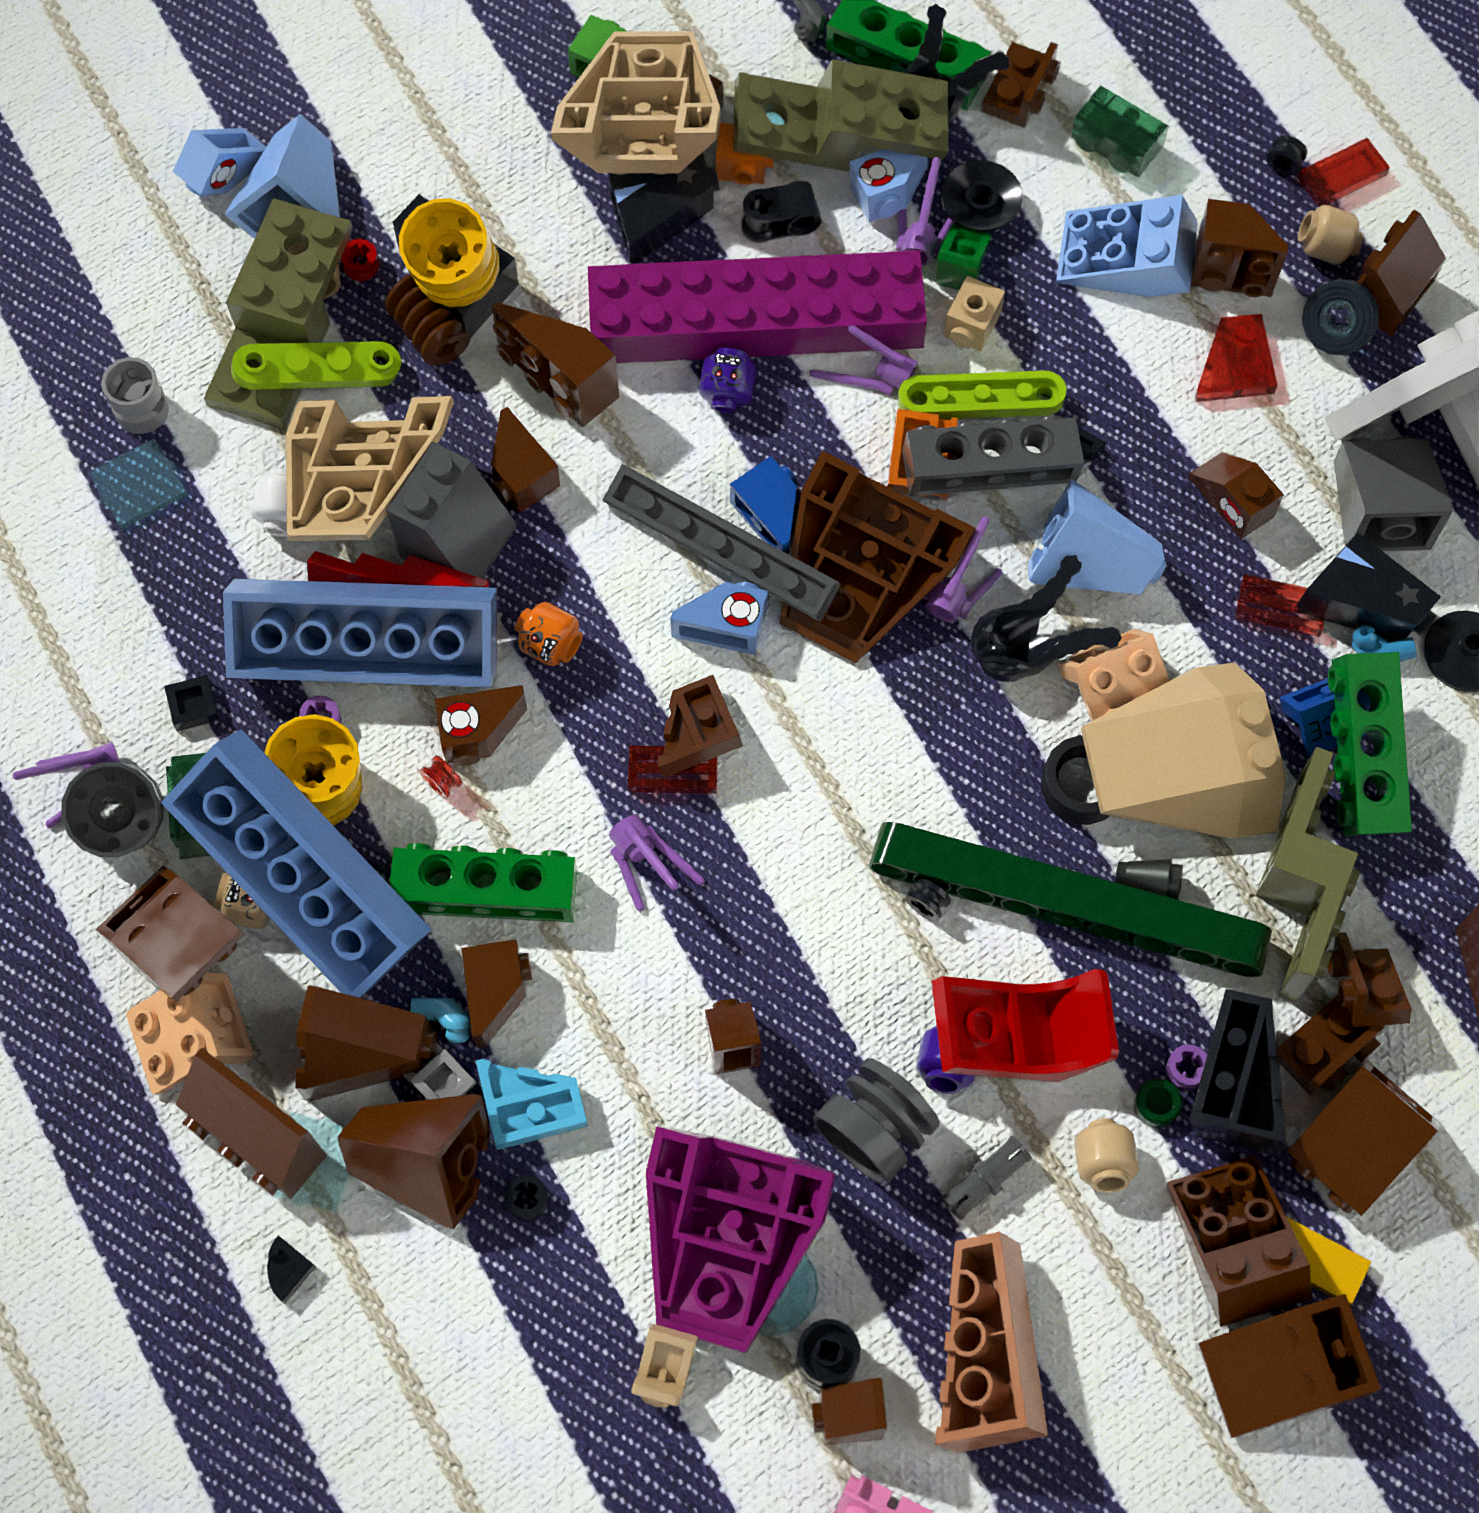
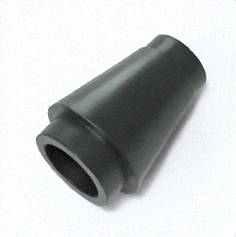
[1115,859,1183,900]

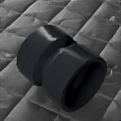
[796,1319,861,1391]

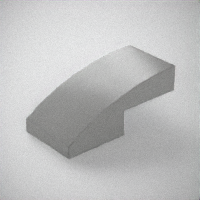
[403,1042,476,1100]

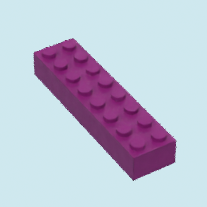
[588,250,927,363]

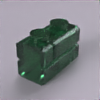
[1071,85,1169,178]

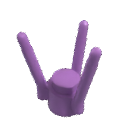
[896,157,955,266]
[810,325,918,396]
[924,516,1002,623]
[12,742,121,828]
[609,815,705,912]

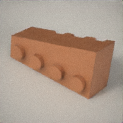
[935,1231,1048,1453]

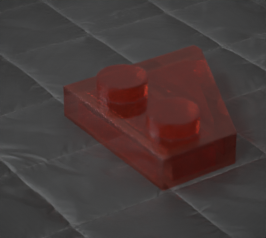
[1194,313,1278,402]

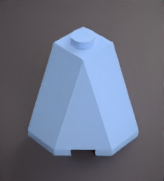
[225,114,340,239]
[1028,479,1166,595]

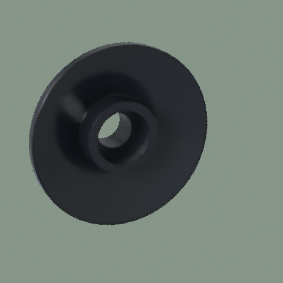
[941,160,1023,232]
[1423,610,1479,692]

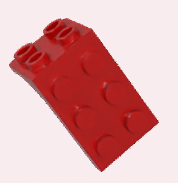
[931,969,1119,1082]

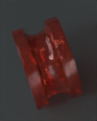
[419,755,463,799]

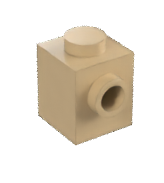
[944,276,1005,352]

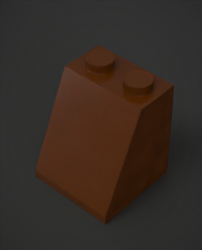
[1287,1060,1440,1216]

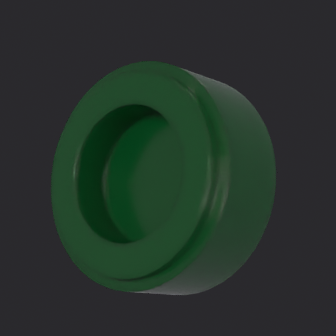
[1134,1079,1183,1128]

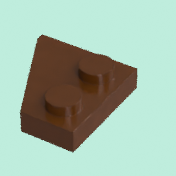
[657,675,743,778]

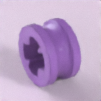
[299,696,342,724]
[1165,1045,1207,1090]

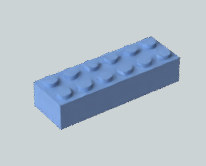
[223,579,497,687]
[161,729,432,998]

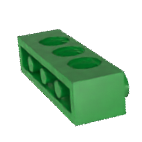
[826,0,992,111]
[1327,652,1412,837]
[390,843,578,923]

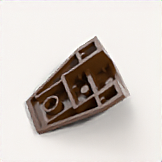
[779,450,976,663]

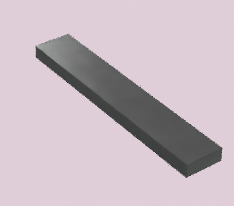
[602,464,842,622]

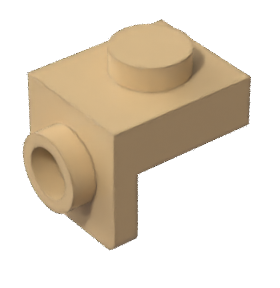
[631,1323,698,1407]

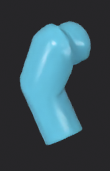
[411,998,471,1043]

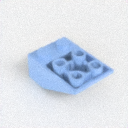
[1056,195,1198,297]

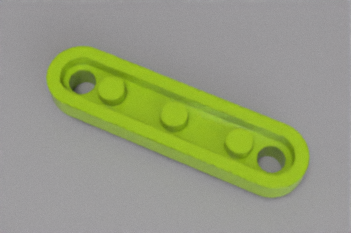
[231,341,401,390]
[898,371,1067,419]

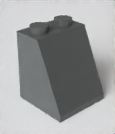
[1334,436,1453,551]
[387,442,517,578]

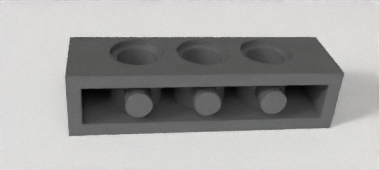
[902,415,1084,496]

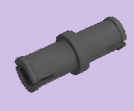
[941,1136,1032,1220]

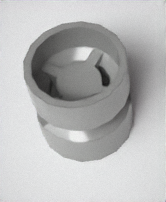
[101,357,169,434]

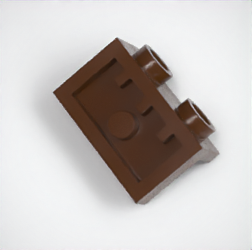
[981,42,1061,128]
[1327,932,1412,1027]
[1279,995,1385,1096]

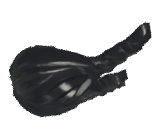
[898,3,1010,125]
[971,555,1122,682]

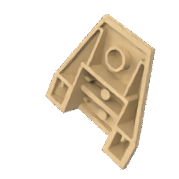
[551,31,721,174]
[286,396,454,541]
[1080,663,1286,839]

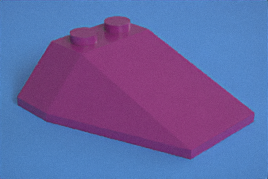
[646,1126,836,1353]

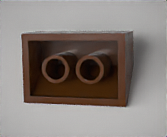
[175,1047,328,1200]

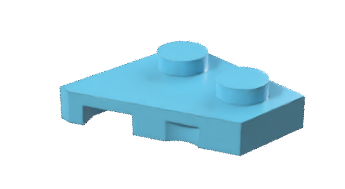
[476,1059,588,1150]

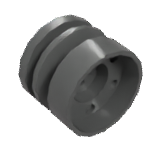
[61,762,164,857]
[813,1058,940,1186]

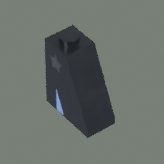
[608,152,719,264]
[1295,532,1441,641]

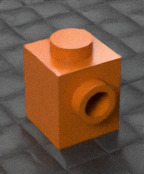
[716,123,774,185]

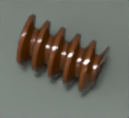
[385,274,471,366]

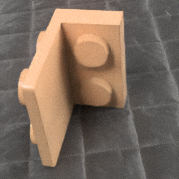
[1057,629,1170,722]
[126,972,255,1094]

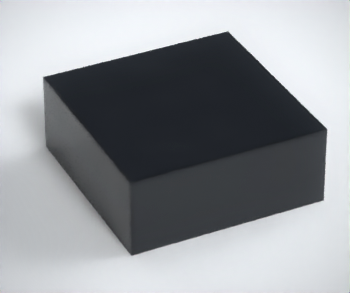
[164,675,220,732]

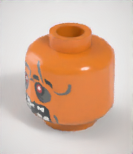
[515,602,583,667]

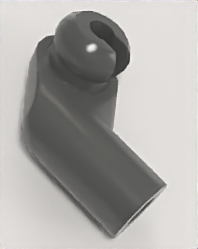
[792,0,826,43]

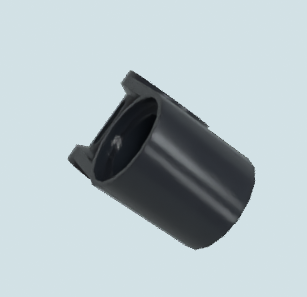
[741,181,822,242]

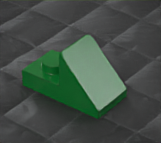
[935,224,992,290]

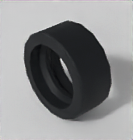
[1041,735,1109,825]

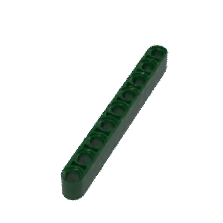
[869,822,1272,977]

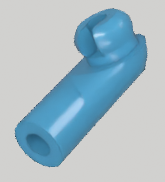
[1351,625,1417,662]

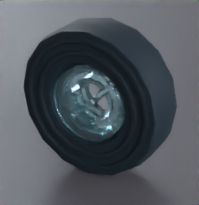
[1302,279,1379,355]

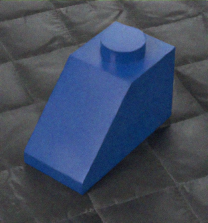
[730,456,798,555]

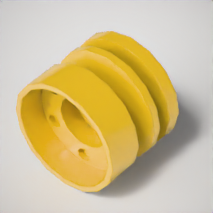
[399,198,499,307]
[264,714,363,826]

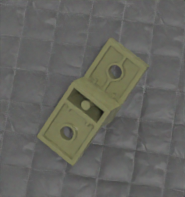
[733,59,948,172]
[204,198,353,429]
[1256,747,1360,1002]

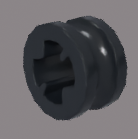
[1266,135,1308,175]
[905,878,951,921]
[505,1175,549,1221]

